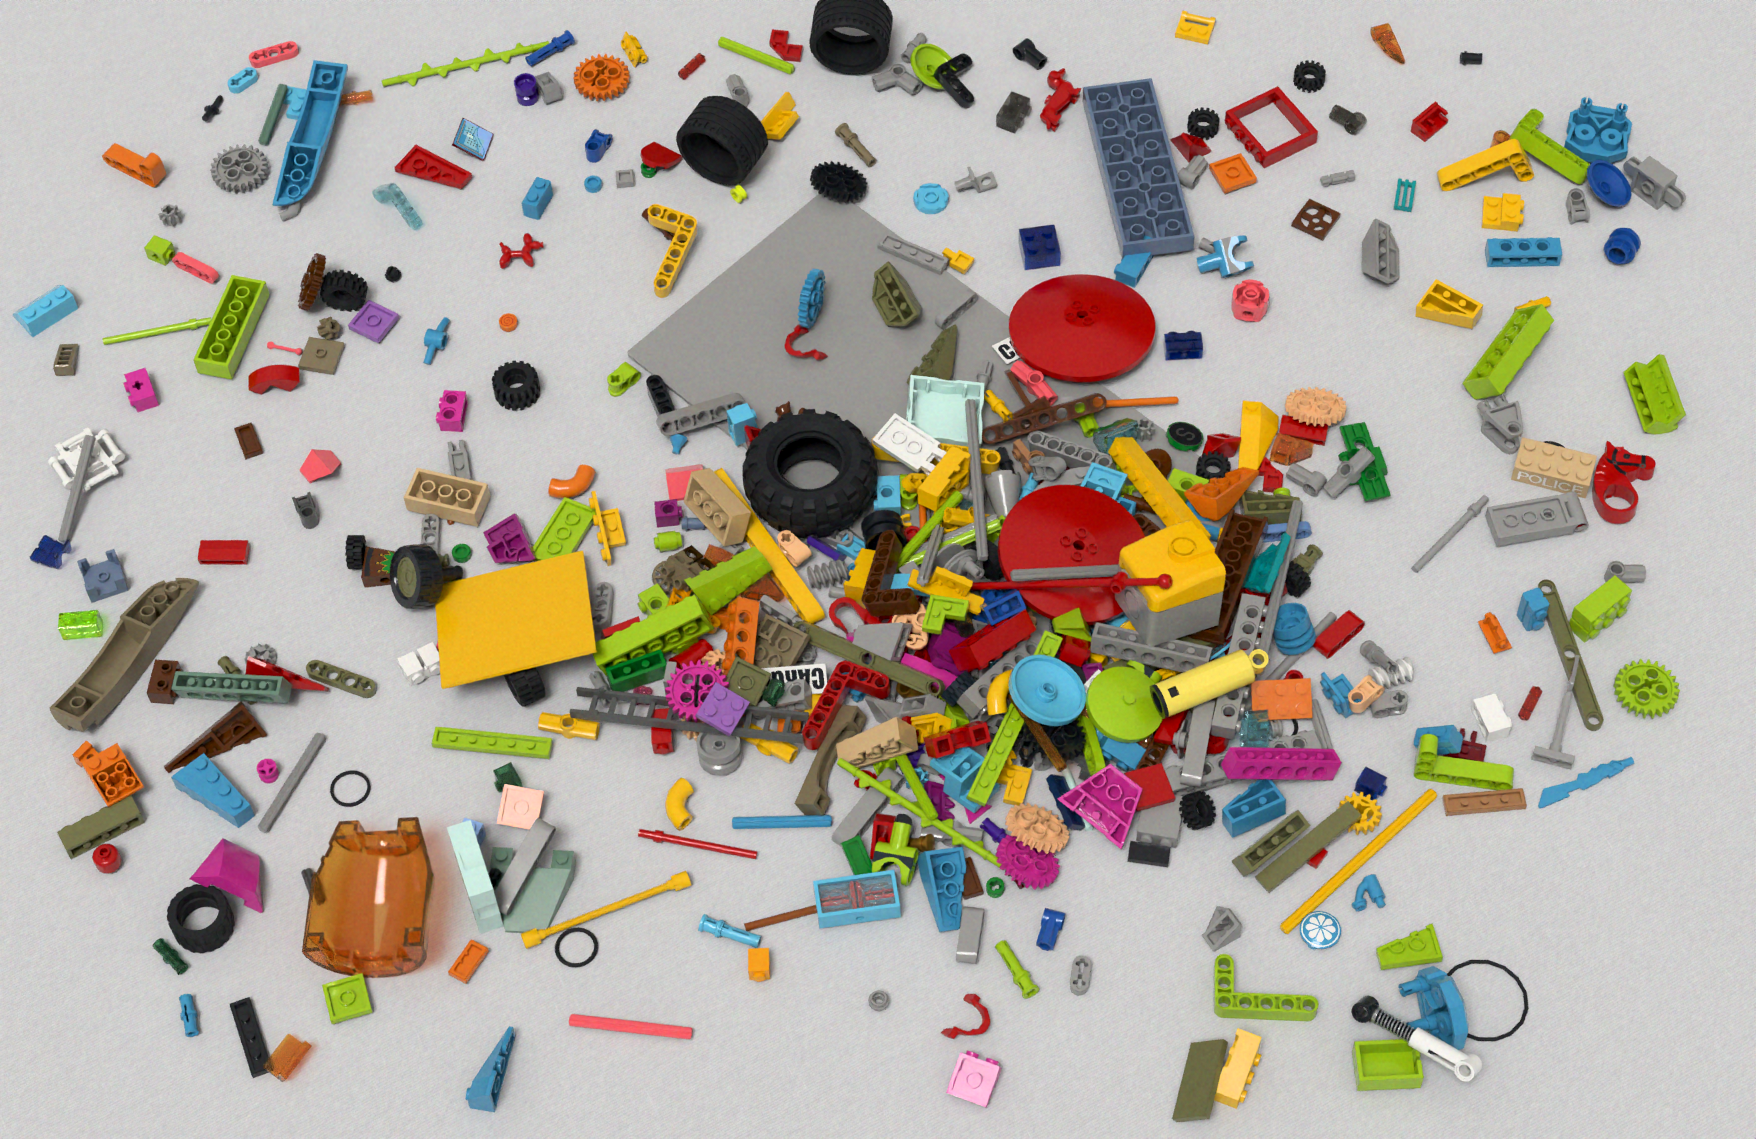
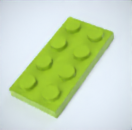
[533,497,595,561]

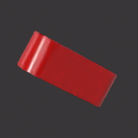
[1312,610,1365,659]

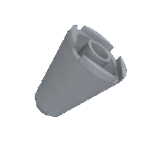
[983,470,1021,518]

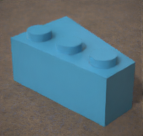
[1222,779,1286,838]

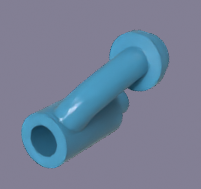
[1352,874,1386,911]

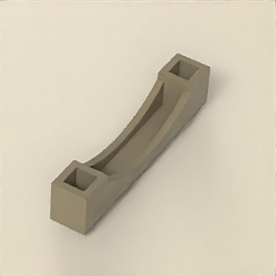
[794,705,867,816]

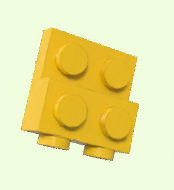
[1482,193,1524,232]

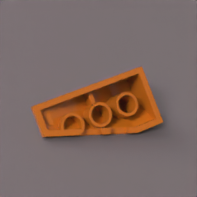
[1184,467,1259,521]

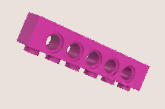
[1221,747,1342,780]

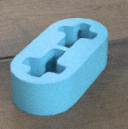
[228,67,258,94]

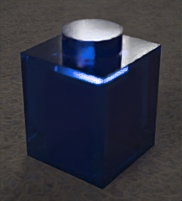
[1354,767,1388,800]

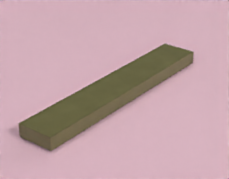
[1255,801,1362,893]

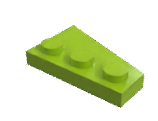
[1376,923,1443,970]

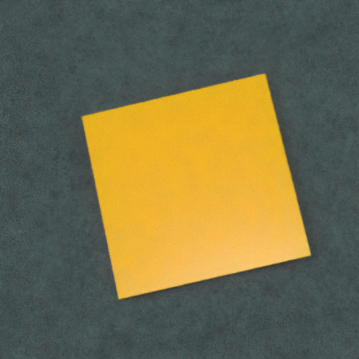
[435,550,597,689]

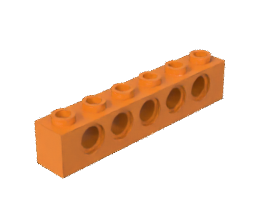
[722,597,760,718]

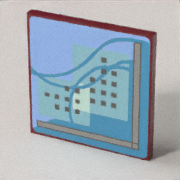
[452,118,493,161]

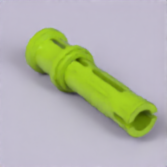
[995,940,1039,999]

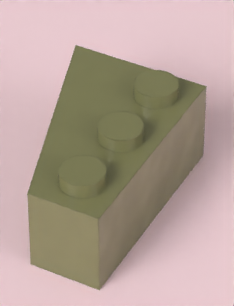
[1239,490,1302,525]

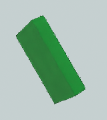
[840,835,872,875]

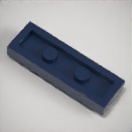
[1046,774,1085,831]

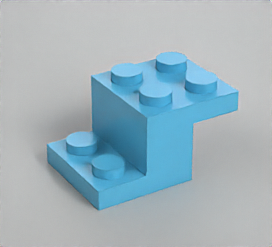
[1081,462,1128,501]
[930,747,1000,813]

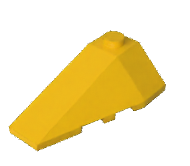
[1238,401,1279,470]

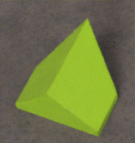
[1052,607,1092,642]

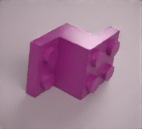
[926,618,973,676]

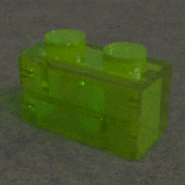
[58,610,103,640]

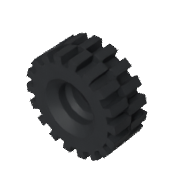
[320,270,368,312]

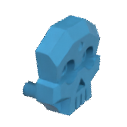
[1564,97,1632,163]
[1398,966,1469,1050]

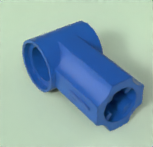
[1036,908,1066,951]

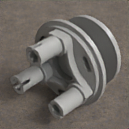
[930,543,988,592]

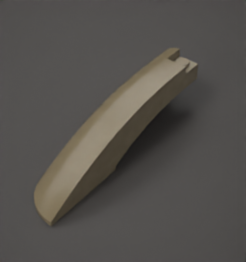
[50,578,199,732]

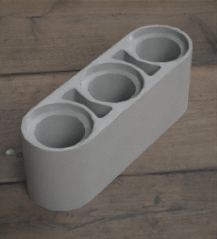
[956,906,984,964]

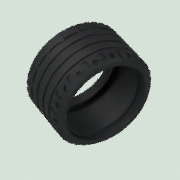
[809,0,893,74]
[676,96,768,185]

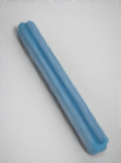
[732,815,832,829]

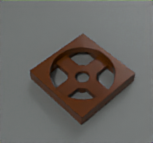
[1291,199,1341,241]

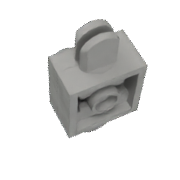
[1623,156,1686,210]

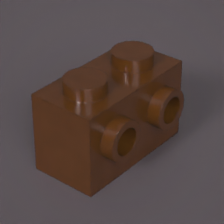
[147,659,184,705]

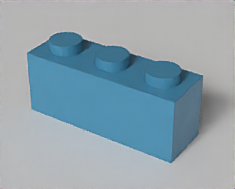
[1114,235,1154,288]

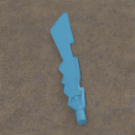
[1538,757,1634,808]

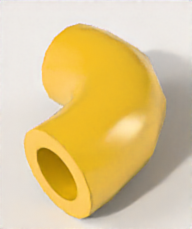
[986,669,1013,715]
[665,778,694,831]

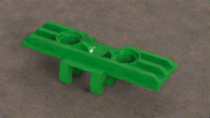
[1338,422,1391,501]

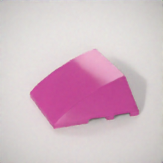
[1058,764,1143,849]
[189,838,263,913]

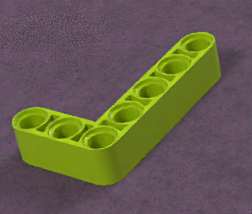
[1510,109,1590,184]
[1414,734,1514,790]
[1214,954,1319,1021]

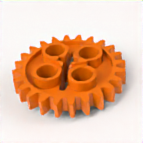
[573,54,630,101]

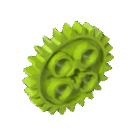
[1613,659,1680,719]

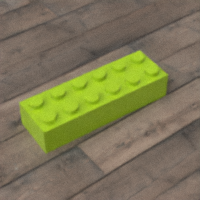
[193,275,270,380]
[1462,304,1554,400]
[592,595,714,676]

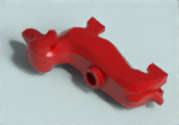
[1040,68,1081,132]

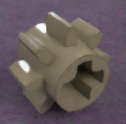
[317,317,340,340]

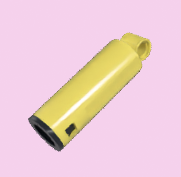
[1150,649,1269,719]

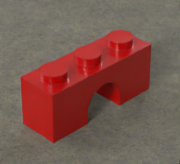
[923,721,991,758]

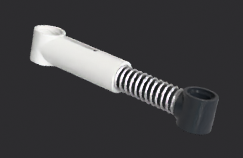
[1351,995,1482,1082]

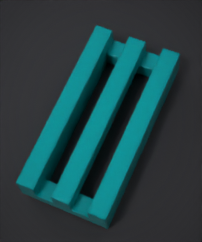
[1394,178,1416,212]

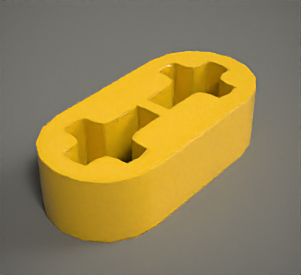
[902,473,928,493]

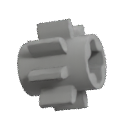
[158,204,182,226]
[1132,417,1155,441]

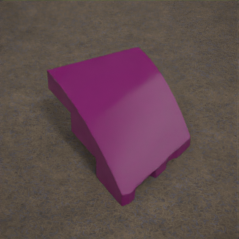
[483,513,536,563]

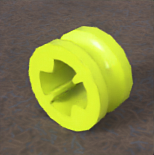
[730,185,747,203]

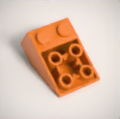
[81,743,144,807]

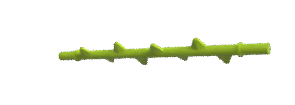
[381,41,549,87]
[837,758,1002,868]

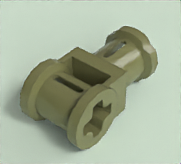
[1292,544,1323,577]

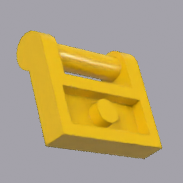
[1175,11,1216,45]

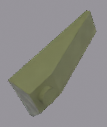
[906,325,957,385]

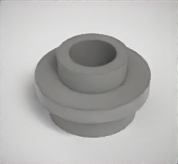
[868,990,889,1011]

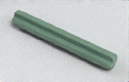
[258,84,288,146]

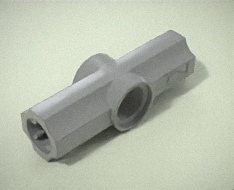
[1323,446,1375,498]
[921,821,984,847]

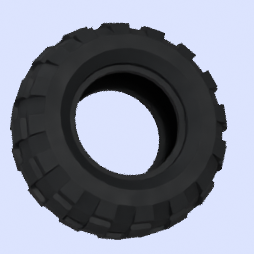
[742,409,878,538]

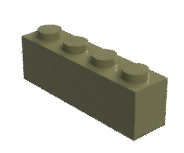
[57,795,145,859]
[1232,810,1311,877]

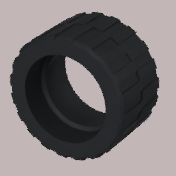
[167,884,235,953]

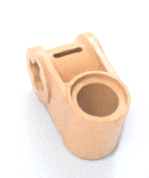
[777,530,812,567]
[1348,675,1385,713]

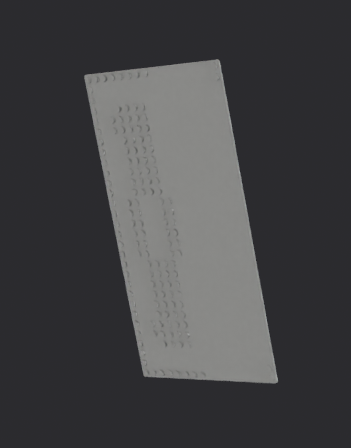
[627,193,1219,654]

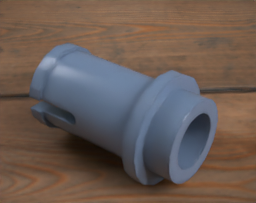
[682,516,704,531]

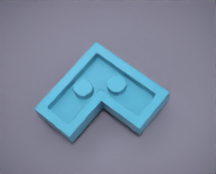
[283,86,306,120]

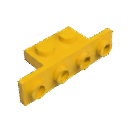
[761,92,799,140]
[589,491,626,566]
[907,566,984,615]

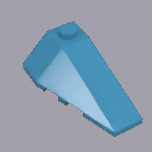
[917,847,966,932]
[465,1026,516,1113]

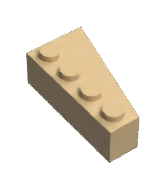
[836,717,918,768]

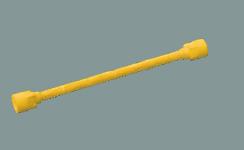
[521,870,691,949]

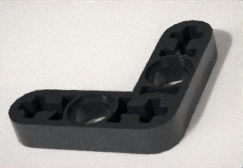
[934,54,974,108]

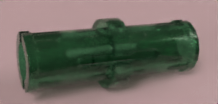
[153,938,188,975]

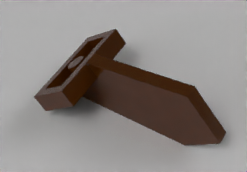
[1004,369,1051,429]

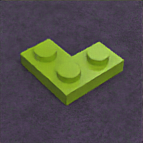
[921,594,970,635]

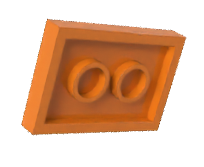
[1250,678,1313,721]

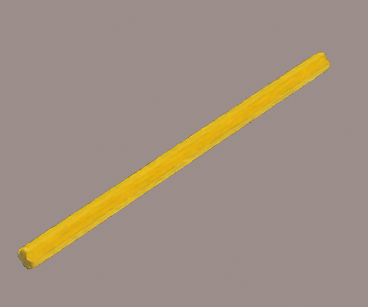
[1280,789,1437,934]

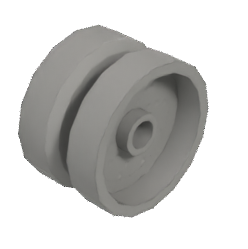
[696,732,742,775]

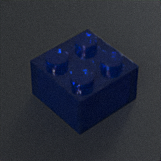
[1019,224,1061,270]

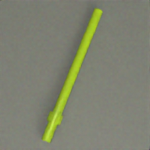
[103,317,212,345]

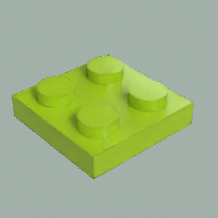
[322,973,373,1024]

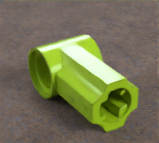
[1074,402,1099,438]

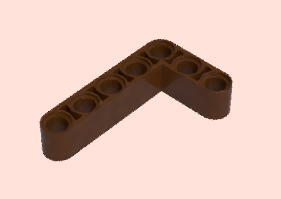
[861,530,920,616]

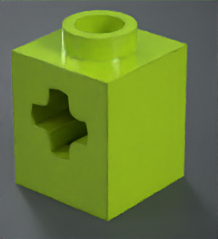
[144,235,175,266]

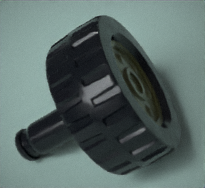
[390,544,463,609]

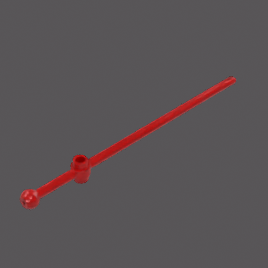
[970,571,1173,594]

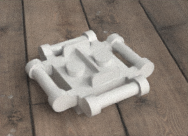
[48,427,125,492]

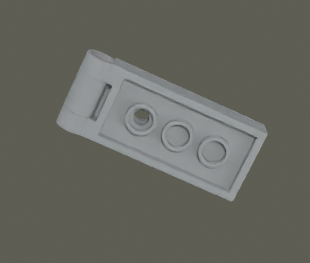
[1485,491,1589,547]

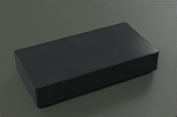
[1128,841,1171,867]

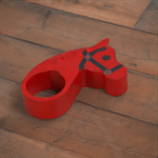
[1592,441,1656,524]

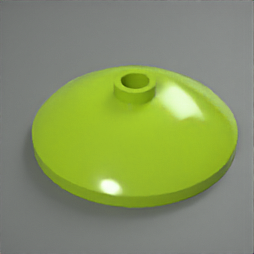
[910,44,957,89]

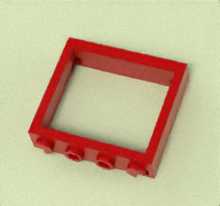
[1224,86,1318,168]

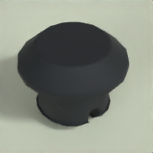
[385,266,401,282]

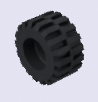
[492,360,540,411]
[504,667,545,707]

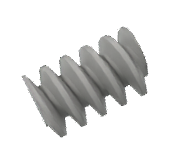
[807,559,849,589]

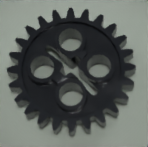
[810,161,867,203]
[1022,716,1086,763]

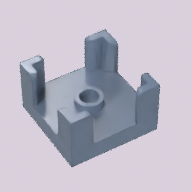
[77,549,129,603]

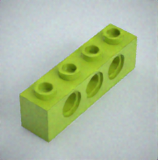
[637,583,698,655]

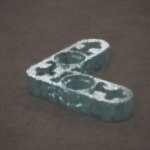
[372,183,423,230]

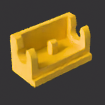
[911,713,952,744]

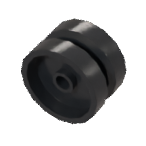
[861,510,906,550]

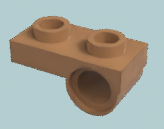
[1012,439,1045,474]

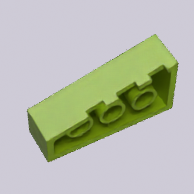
[684,546,773,616]

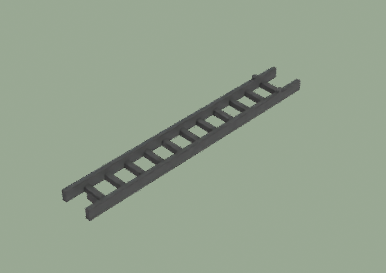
[569,687,809,744]

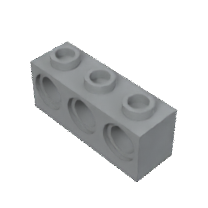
[754,679,812,720]

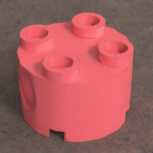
[1231,279,1269,322]

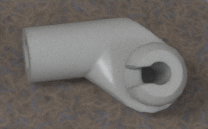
[279,201,300,221]

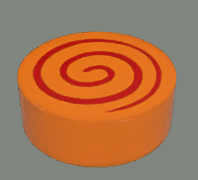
[499,313,518,332]

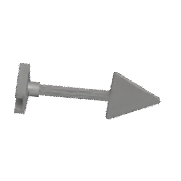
[1531,655,1580,770]

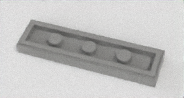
[878,232,949,275]

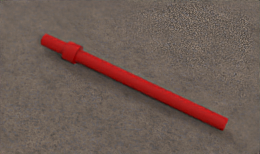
[638,829,758,859]

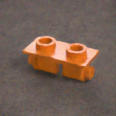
[1478,612,1512,654]

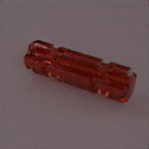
[678,53,705,80]
[1518,686,1542,721]

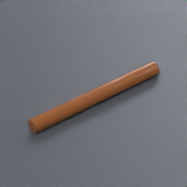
[744,905,817,931]

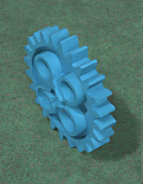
[798,269,826,328]

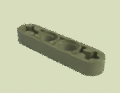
[306,660,377,698]

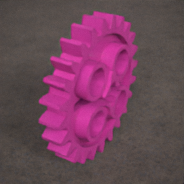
[665,660,729,723]
[995,835,1060,890]

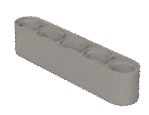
[656,393,746,436]
[1028,431,1113,469]
[1180,700,1215,787]
[831,767,905,846]
[494,818,556,915]

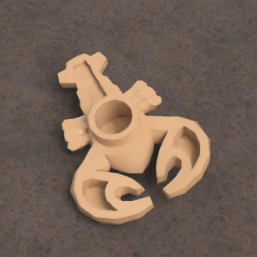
[892,604,928,650]

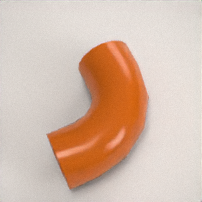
[548,464,596,498]

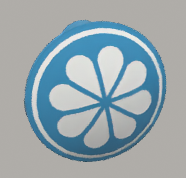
[1300,911,1341,950]

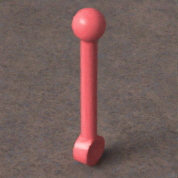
[267,341,302,355]

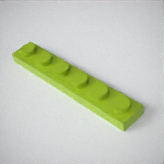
[431,726,553,759]

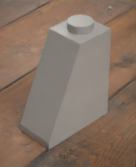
[852,622,913,661]

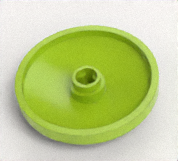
[1085,667,1163,743]

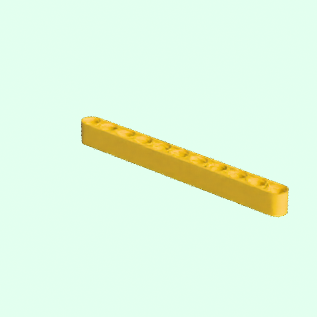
[714,468,825,624]

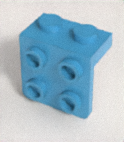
[1320,672,1362,719]

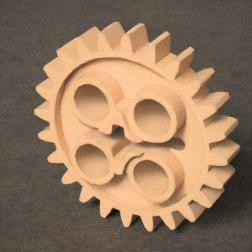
[1285,387,1347,427]
[1005,803,1070,854]

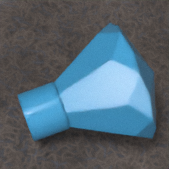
[670,434,687,454]

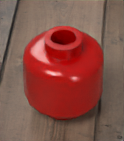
[92,844,122,874]

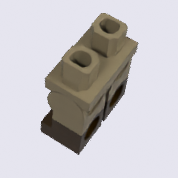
[659,545,716,592]

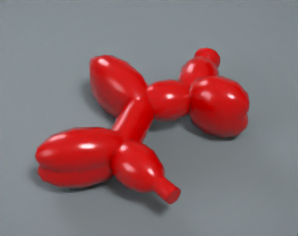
[499,233,544,269]

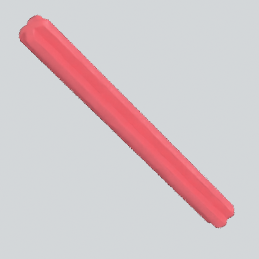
[569,1014,693,1039]

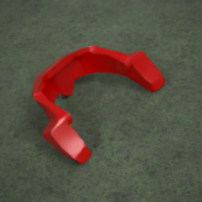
[784,325,828,360]
[941,994,990,1039]

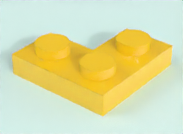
[996,763,1032,806]

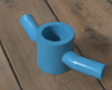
[423,317,450,365]

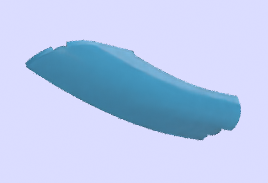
[272,60,348,206]

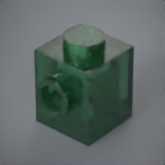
[493,762,523,793]

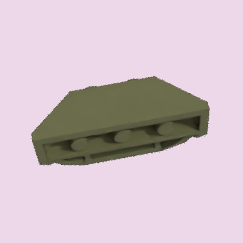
[872,261,921,327]

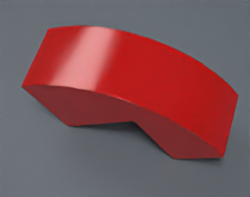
[249,365,300,395]

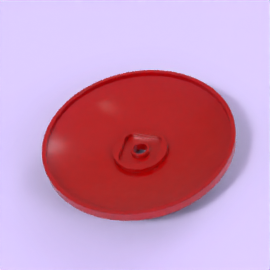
[1009,274,1155,382]
[998,485,1145,625]

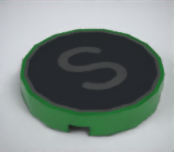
[1166,422,1204,451]

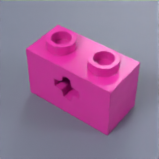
[123,367,159,412]

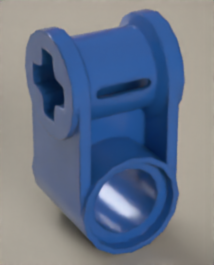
[585,129,613,163]

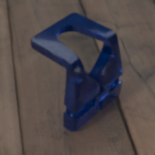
[30,535,72,569]

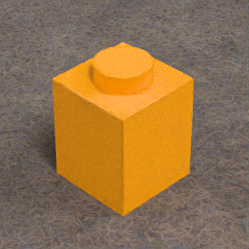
[748,948,770,982]

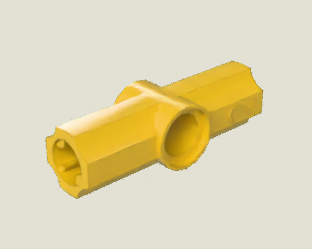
[943,507,990,527]
[538,712,600,740]
[740,723,799,764]

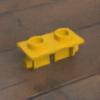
[621,32,647,67]

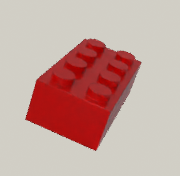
[948,609,1036,672]

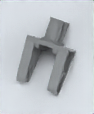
[1477,395,1523,455]

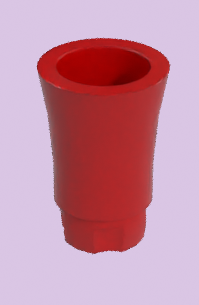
[669,639,714,674]

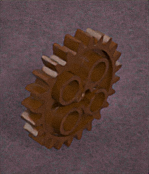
[298,253,326,311]

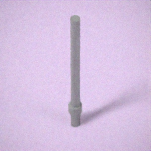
[1412,495,1489,573]

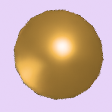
[907,834,935,852]

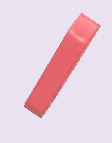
[249,41,299,68]
[172,252,219,284]

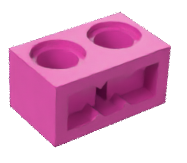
[436,390,468,432]

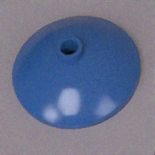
[1587,160,1631,207]

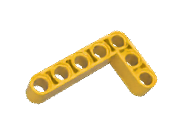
[1437,139,1534,191]
[648,204,697,298]

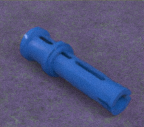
[525,30,575,66]

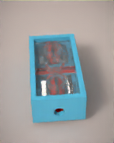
[813,870,901,929]

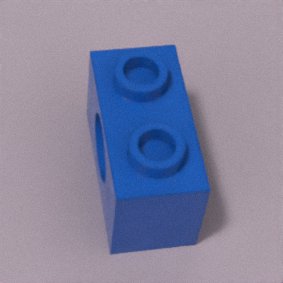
[980,589,1026,626]

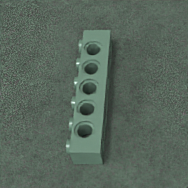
[171,671,292,703]

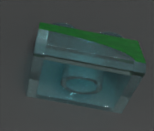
[1093,418,1138,456]

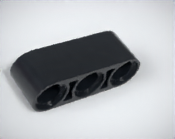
[646,375,675,427]

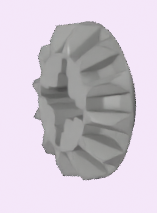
[245,643,276,665]

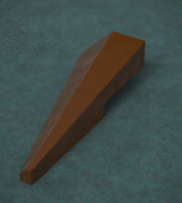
[164,701,267,773]

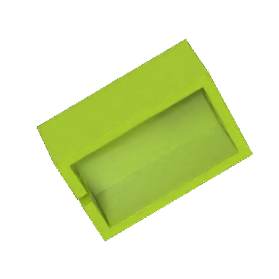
[1569,575,1632,643]
[1352,1039,1424,1091]

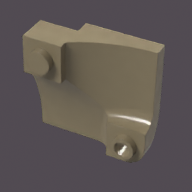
[737,614,811,668]

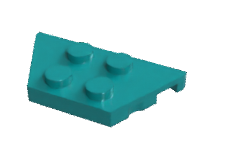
[1245,532,1291,593]

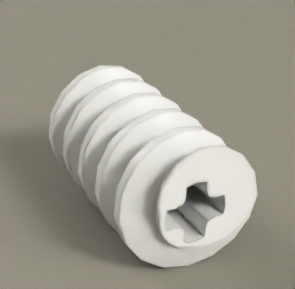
[1369,656,1413,689]

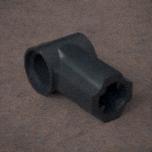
[1012,38,1047,69]

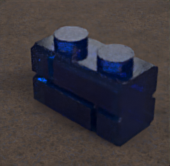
[1163,331,1203,360]

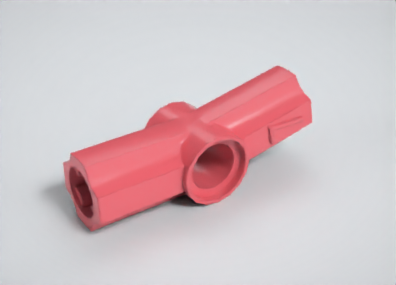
[1010,360,1058,406]

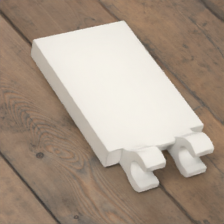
[872,413,947,476]

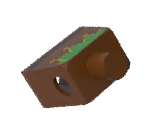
[361,547,395,587]

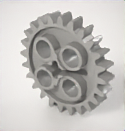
[210,144,269,193]

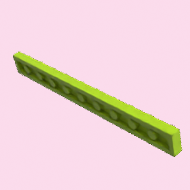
[966,630,1063,807]

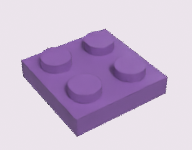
[348,300,399,343]
[695,682,750,737]

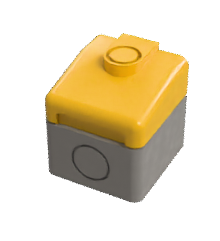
[1115,520,1226,646]

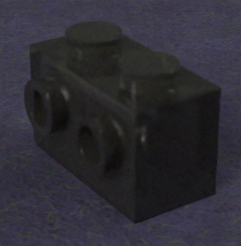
[996,91,1032,133]

